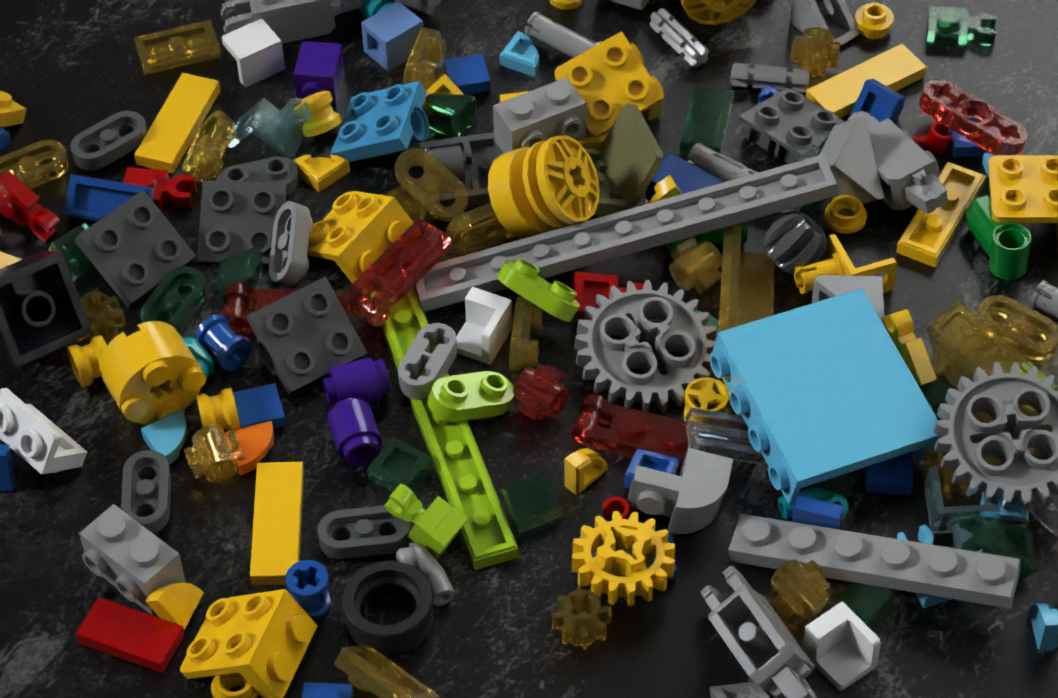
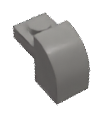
[627,447,733,534]

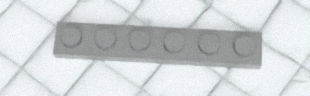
[728,514,1020,609]

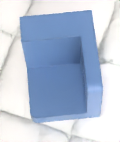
[361,2,425,71]

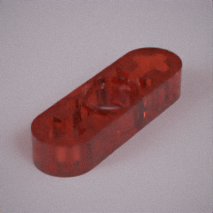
[919,79,1028,156]

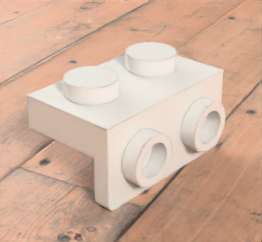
[0,388,87,475]

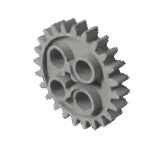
[574,280,717,414]
[933,362,1058,510]

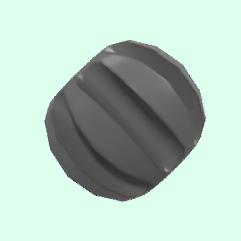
[763,211,827,275]

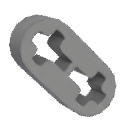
[398,323,457,399]

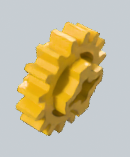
[572,511,675,606]

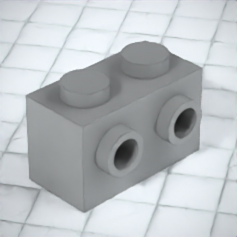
[493,77,586,153]
[79,504,186,616]

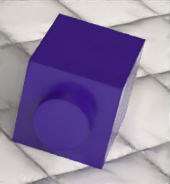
[293,41,345,106]

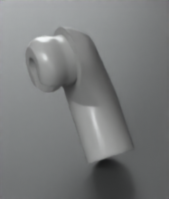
[396,542,455,606]

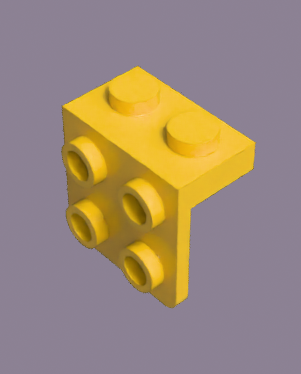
[555,31,665,137]
[988,155,1058,248]
[307,191,422,293]
[180,589,317,698]

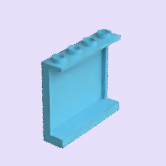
[710,288,943,505]

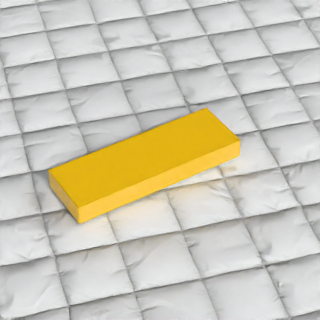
[805,44,927,118]
[134,73,221,174]
[896,162,986,268]
[250,462,304,586]

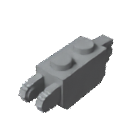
[220,0,362,44]
[848,111,948,214]
[700,565,817,698]

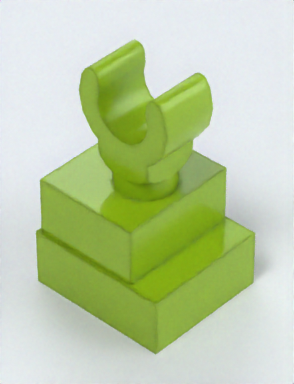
[384,483,469,560]

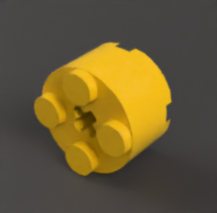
[99,321,206,424]

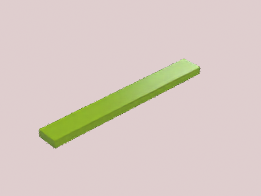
[370,281,519,570]

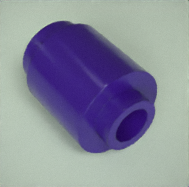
[322,357,391,405]
[327,398,382,467]

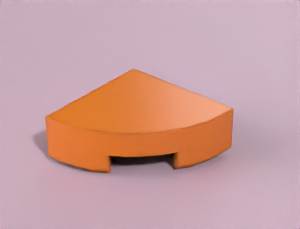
[228,420,274,475]

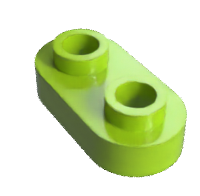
[497,258,580,322]
[427,371,514,422]

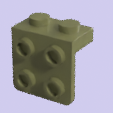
[585,103,663,217]

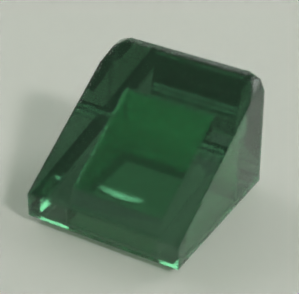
[425,94,477,138]
[214,247,263,298]
[828,582,894,631]

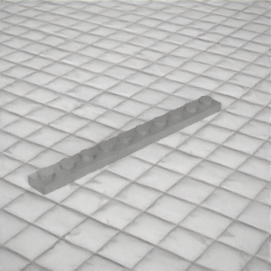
[412,154,838,312]

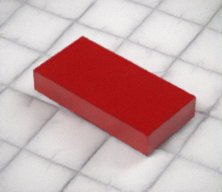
[76,597,185,673]

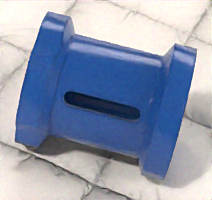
[195,314,253,371]
[285,560,332,620]

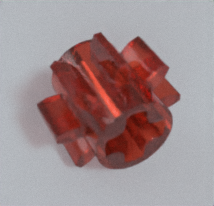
[513,364,569,420]

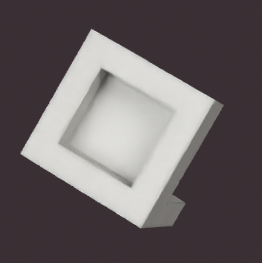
[222,18,285,87]
[456,286,513,365]
[803,601,881,690]

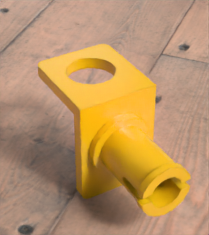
[794,234,898,294]

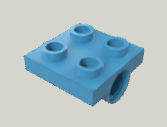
[331,81,429,162]

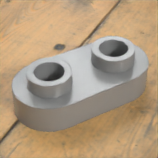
[269,201,313,286]

